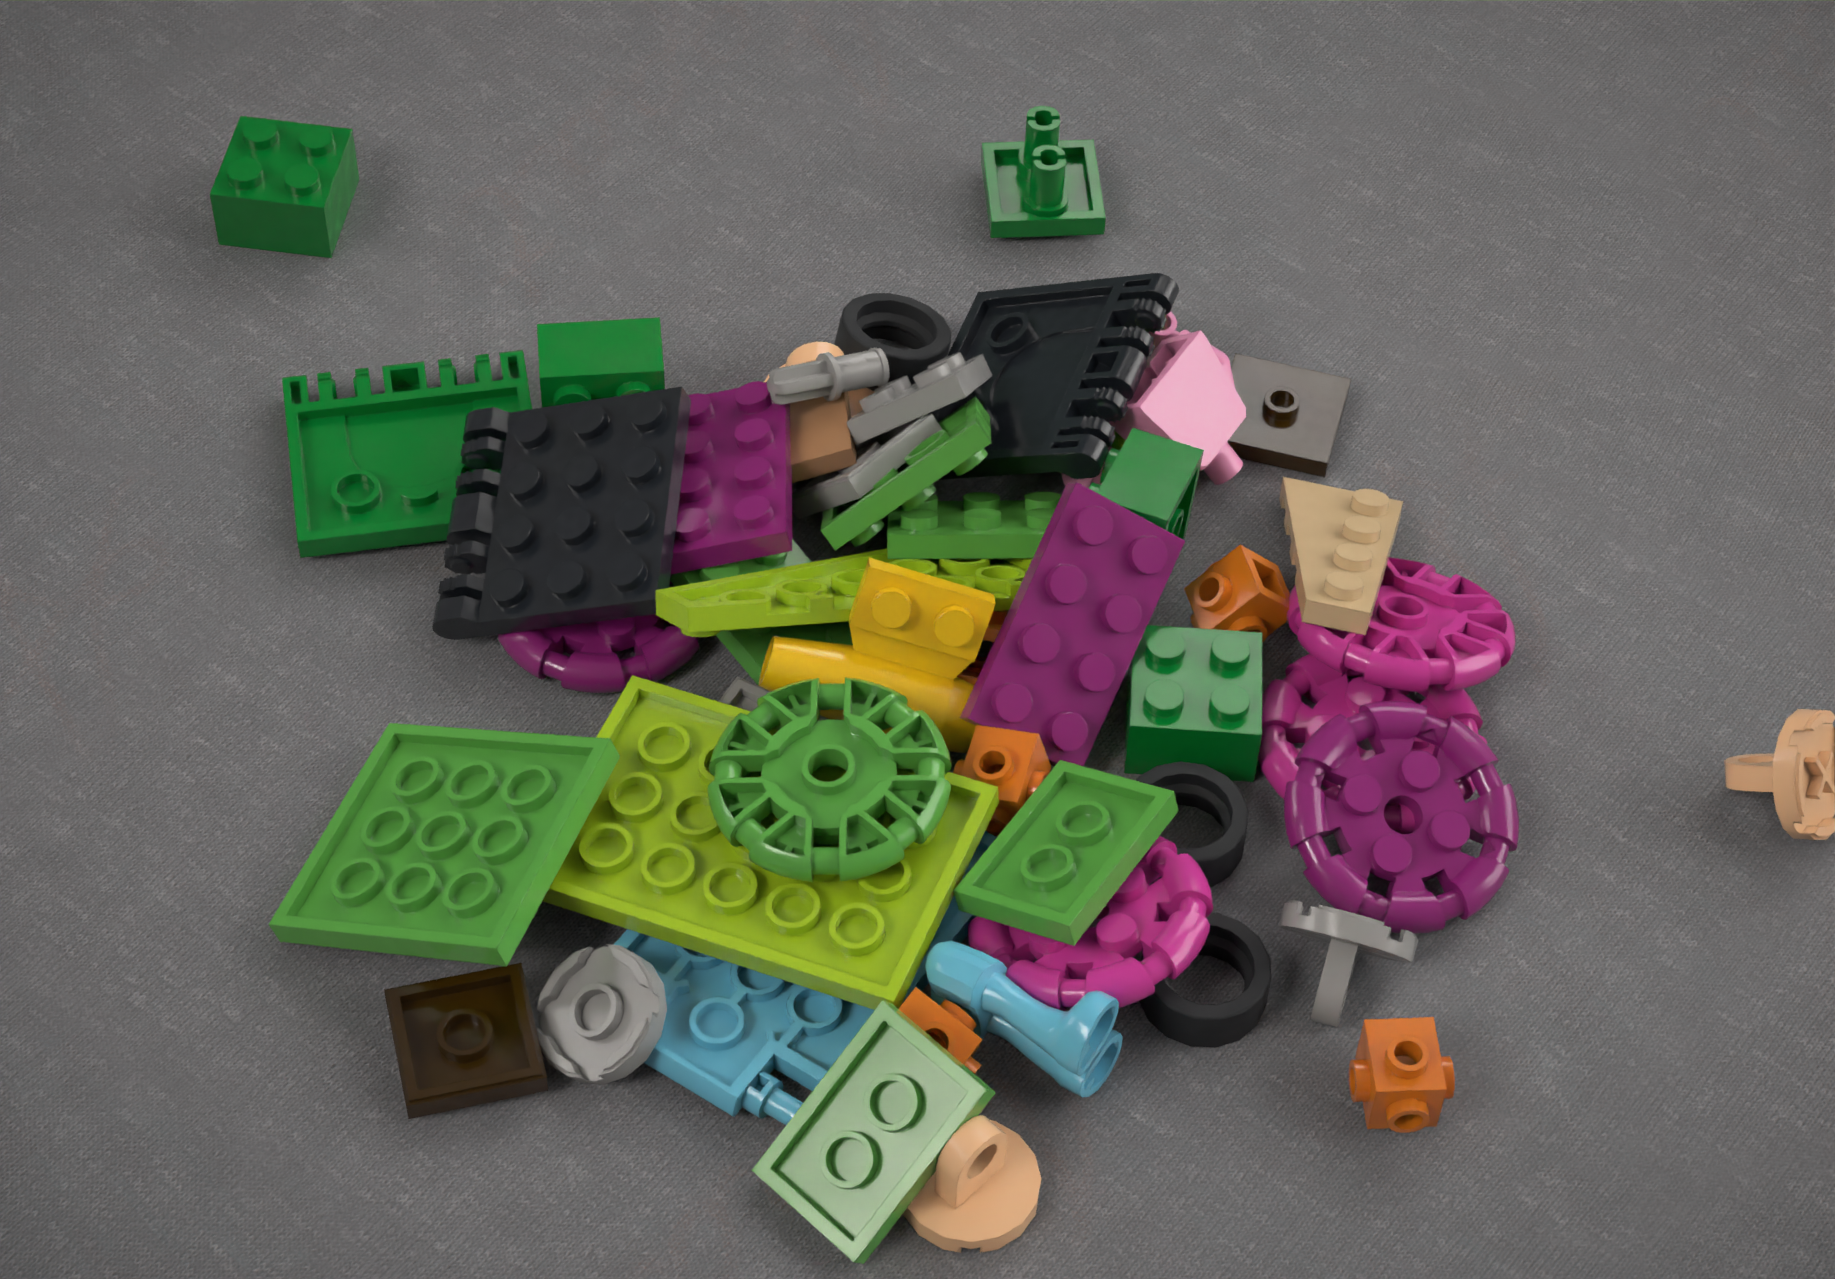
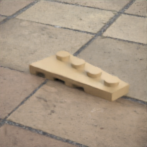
[1279,477,1403,635]

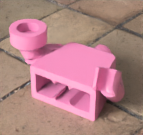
[1062,311,1246,488]

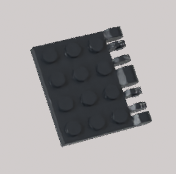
[928,273,1179,480]
[432,386,691,640]

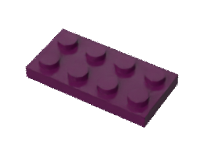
[671,381,792,575]
[960,482,1185,767]

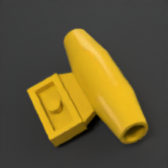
[759,557,996,754]

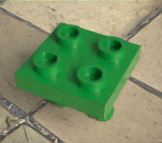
[981,105,1106,238]

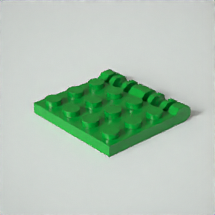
[282,350,532,558]

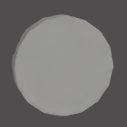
[536,944,667,1085]

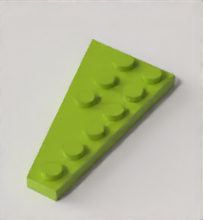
[656,549,1033,637]

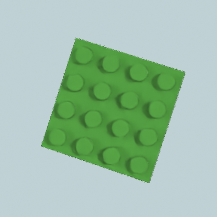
[268,723,620,966]

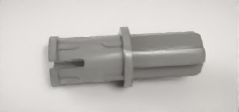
[767,347,889,405]

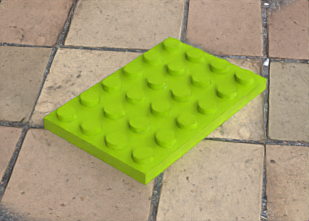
[543,675,999,1010]

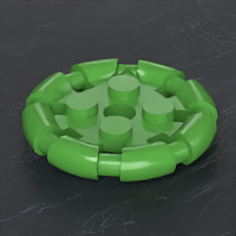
[707,677,952,882]

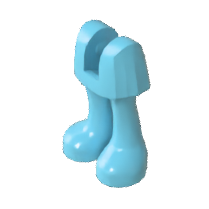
[925,941,1123,1097]

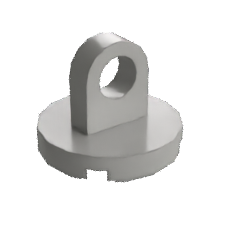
[1279,900,1418,1028]

